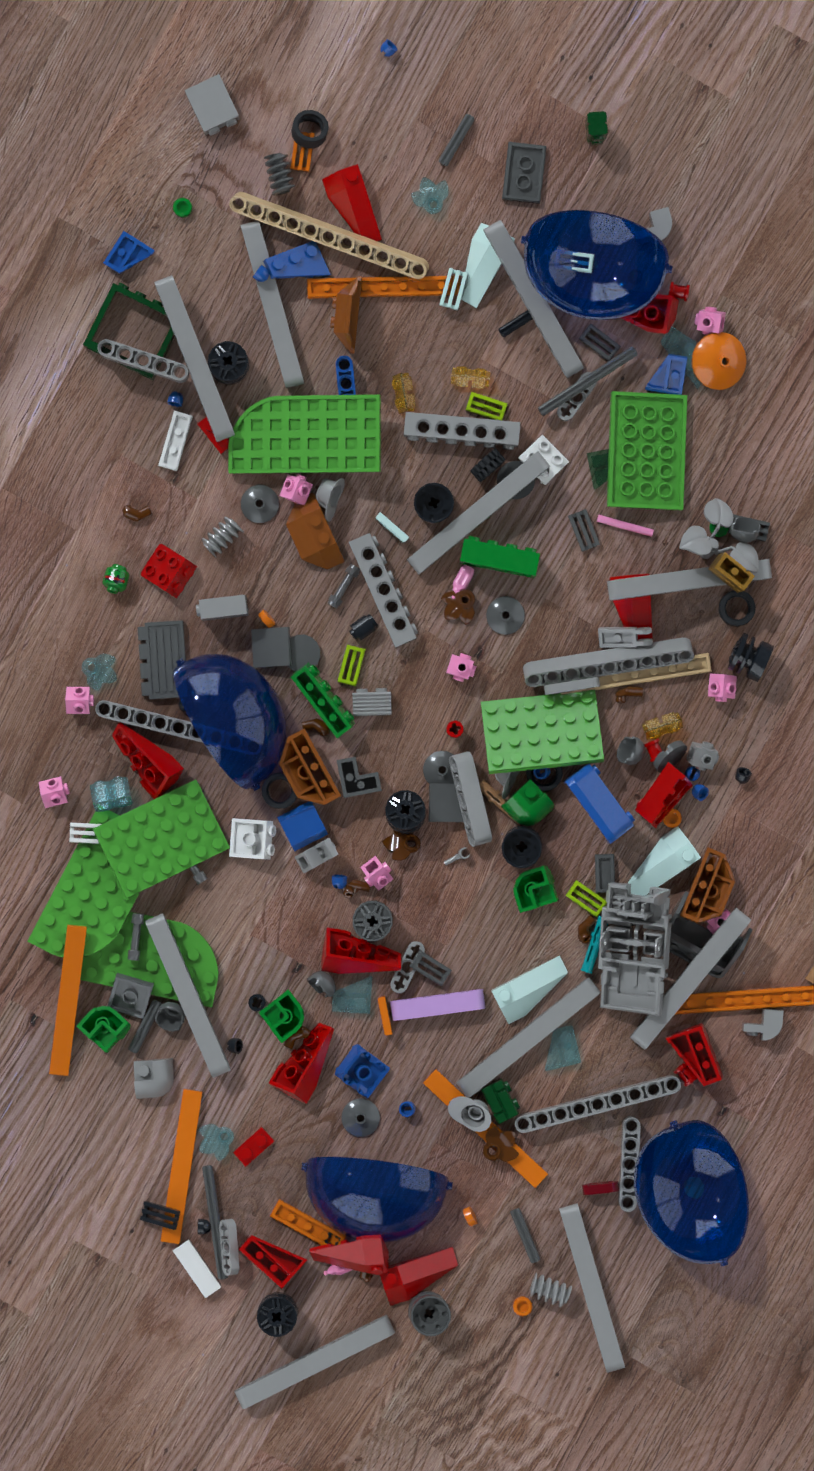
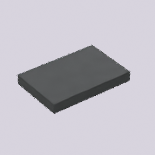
[502,142,546,204]

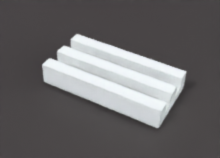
[69,823,102,844]

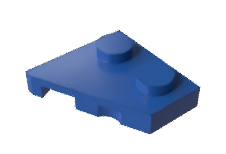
[103,231,155,274]
[645,354,688,395]

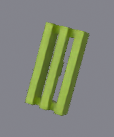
[465,392,508,421]
[337,645,366,686]
[565,880,607,917]

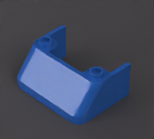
[563,764,635,844]

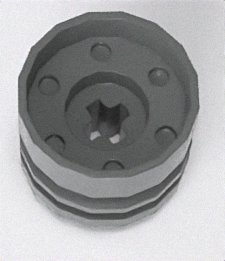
[353,900,393,941]
[408,1291,451,1336]

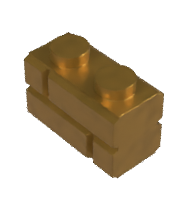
[708,552,755,593]

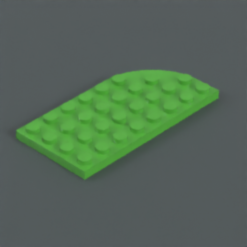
[228,394,381,474]
[27,805,140,957]
[80,912,219,1007]

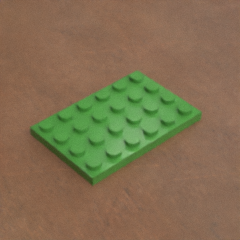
[607,391,687,511]
[481,690,604,774]
[92,780,230,899]

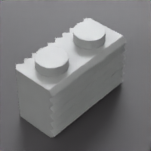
[352,688,392,716]

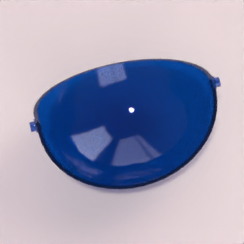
[521,210,673,320]
[173,654,287,791]
[634,1120,749,1266]
[301,1157,453,1243]

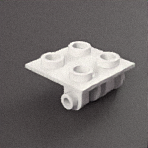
[518,435,569,485]

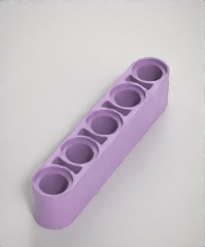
[390,989,486,1021]

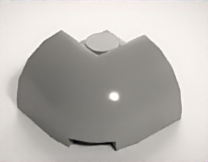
[134,1058,174,1099]

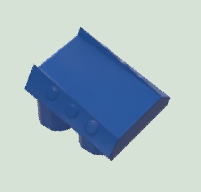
[277,801,328,852]
[335,1044,390,1098]

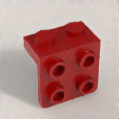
[141,544,197,599]

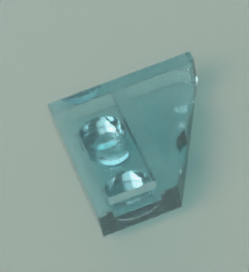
[332,976,372,1014]

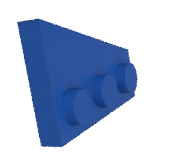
[263,241,331,279]

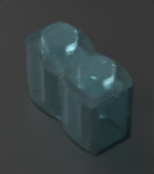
[90,776,133,812]

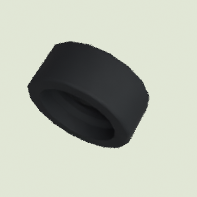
[291,110,329,149]
[718,590,756,627]
[526,767,563,791]
[262,773,297,809]

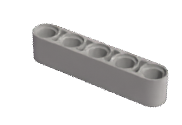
[97,339,189,383]
[449,751,492,847]
[618,1116,641,1212]

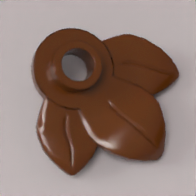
[441,589,475,625]
[382,831,421,861]
[483,1126,519,1162]

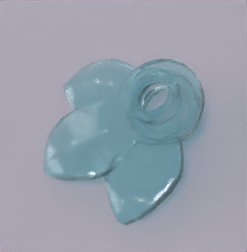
[411,177,449,214]
[81,654,117,691]
[199,1124,234,1161]

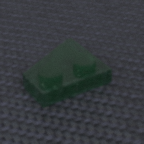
[586,449,609,490]

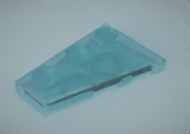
[660,327,701,390]

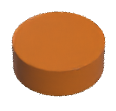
[258,609,276,628]
[663,809,682,828]
[463,1206,478,1227]
[513,1296,532,1316]

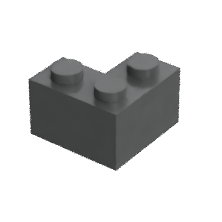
[337,757,382,798]

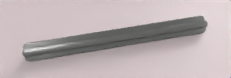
[538,347,638,416]
[202,1165,228,1279]

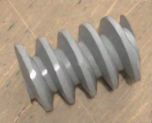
[201,517,244,558]
[530,1273,572,1308]

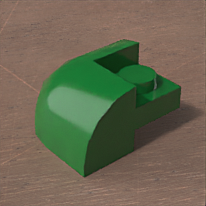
[501,779,555,826]
[513,865,559,913]
[259,989,304,1043]
[76,1006,131,1053]

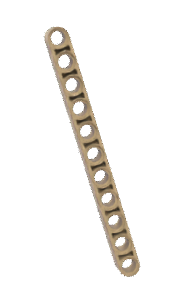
[229,192,429,279]

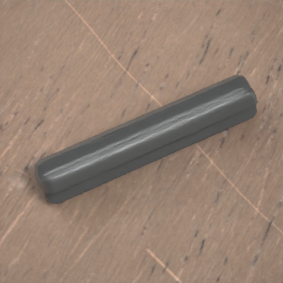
[439,114,474,166]
[128,1000,162,1053]
[510,1208,540,1263]

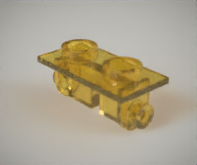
[451,366,490,389]
[392,373,416,414]
[642,712,683,740]

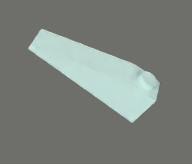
[461,223,515,308]
[628,826,701,896]
[491,955,568,1024]

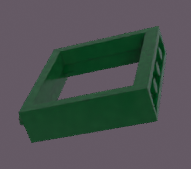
[83,282,175,380]

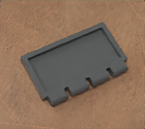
[137,620,188,699]

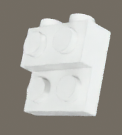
[229,818,276,860]

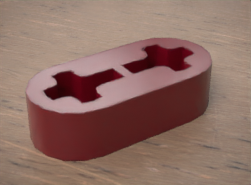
[582,1181,619,1195]

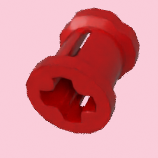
[668,282,690,302]
[446,720,464,738]
[644,738,662,762]
[673,1062,697,1087]

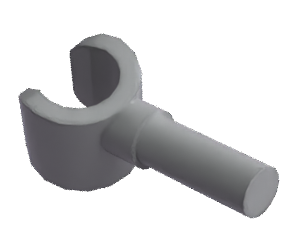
[444,847,470,865]

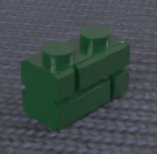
[585,111,608,145]
[481,1078,520,1124]

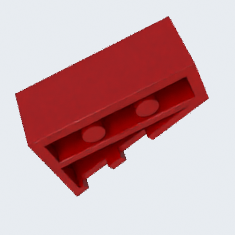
[635,762,693,829]
[665,1023,723,1086]
[238,1235,307,1289]

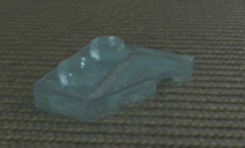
[545,1025,581,1071]

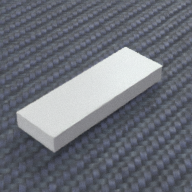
[158,410,193,471]
[173,1239,222,1298]

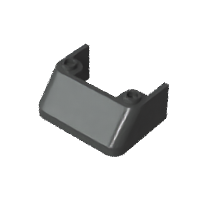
[669,891,753,978]

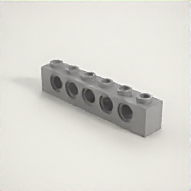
[404,412,521,450]
[349,533,418,648]

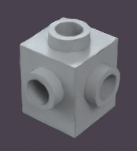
[686,741,719,771]

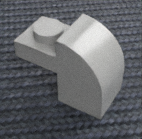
[634,207,672,244]
[295,838,338,873]
[742,1008,784,1040]

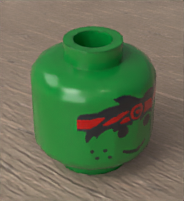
[102,564,130,594]

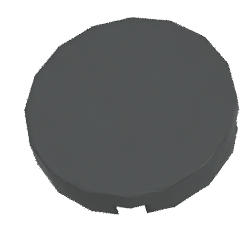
[288,635,320,671]
[653,740,687,773]

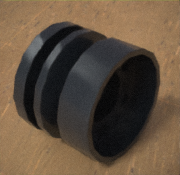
[208,341,249,385]
[414,482,454,523]
[727,633,774,682]
[385,790,426,834]
[501,825,542,868]
[257,1292,298,1337]

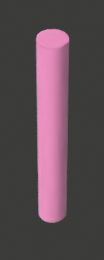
[597,515,654,537]

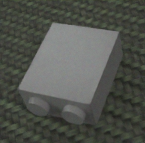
[185,74,240,136]
[196,595,249,621]

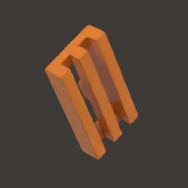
[290,132,315,172]
[378,996,392,1036]

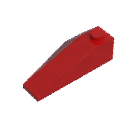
[322,164,382,246]
[597,287,679,334]
[610,574,653,640]
[112,722,184,799]
[321,927,401,974]
[269,1023,334,1104]
[309,1234,389,1275]
[380,1246,458,1306]

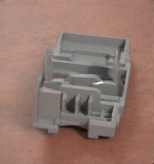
[598,882,672,1016]

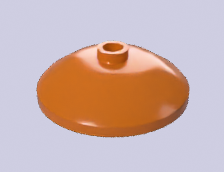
[692,332,746,390]

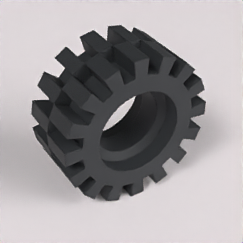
[470,448,506,482]

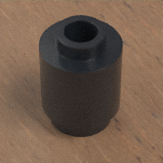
[349,614,378,641]

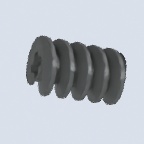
[264,153,295,196]

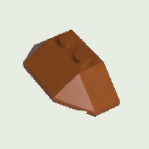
[330,276,362,354]
[286,492,345,570]
[279,728,341,805]
[680,847,735,924]

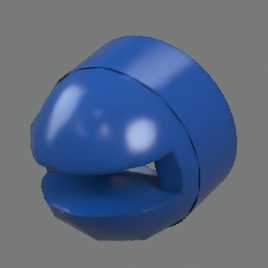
[380,39,397,57]
[253,265,269,282]
[167,391,183,407]
[684,766,700,781]
[534,768,551,779]
[692,784,709,801]
[332,875,347,889]
[399,1101,416,1117]

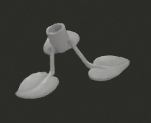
[679,498,759,573]

